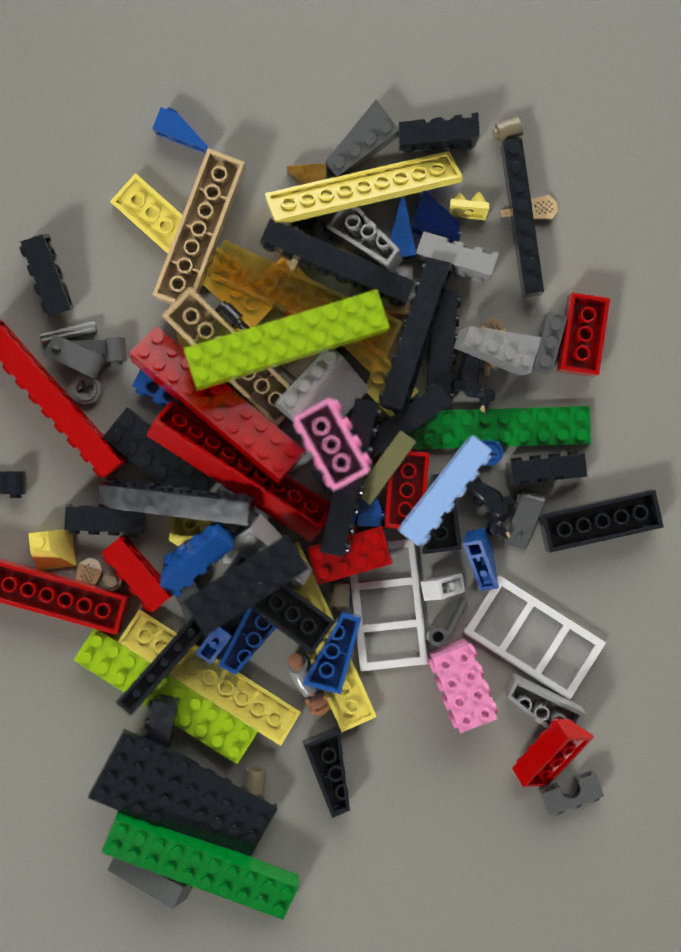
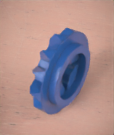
[482,439,503,467]

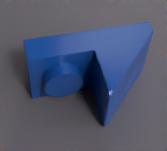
[195,626,234,665]

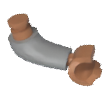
[287,653,331,716]

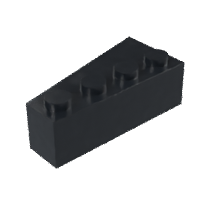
[398,112,480,153]
[19,234,74,317]
[505,450,587,486]
[422,474,462,554]
[64,504,145,537]
[302,726,350,818]

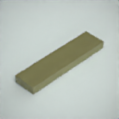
[360,430,417,505]

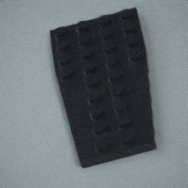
[88,729,277,855]

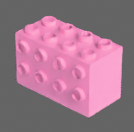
[293,398,372,491]
[428,638,498,733]

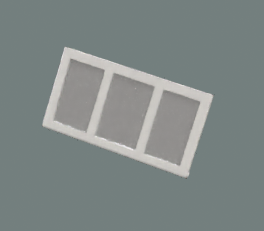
[350,539,428,671]
[463,575,606,700]

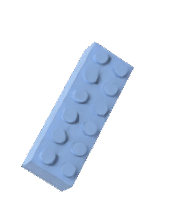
[397,436,492,546]

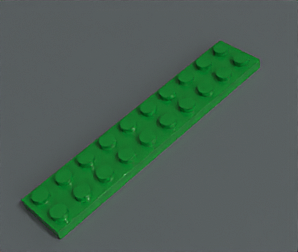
[407,406,591,450]

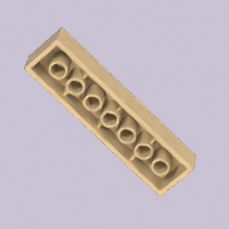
[152,148,246,305]
[161,287,290,426]

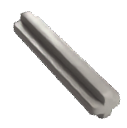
[40,321,97,344]

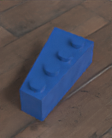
[160,522,235,597]
[217,608,276,675]
[303,611,361,694]

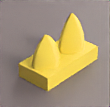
[448,192,489,221]

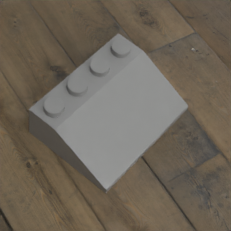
[275,349,370,423]

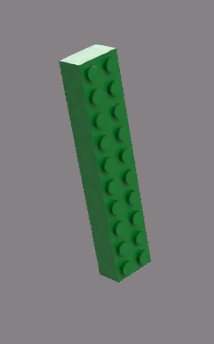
[101,811,299,920]

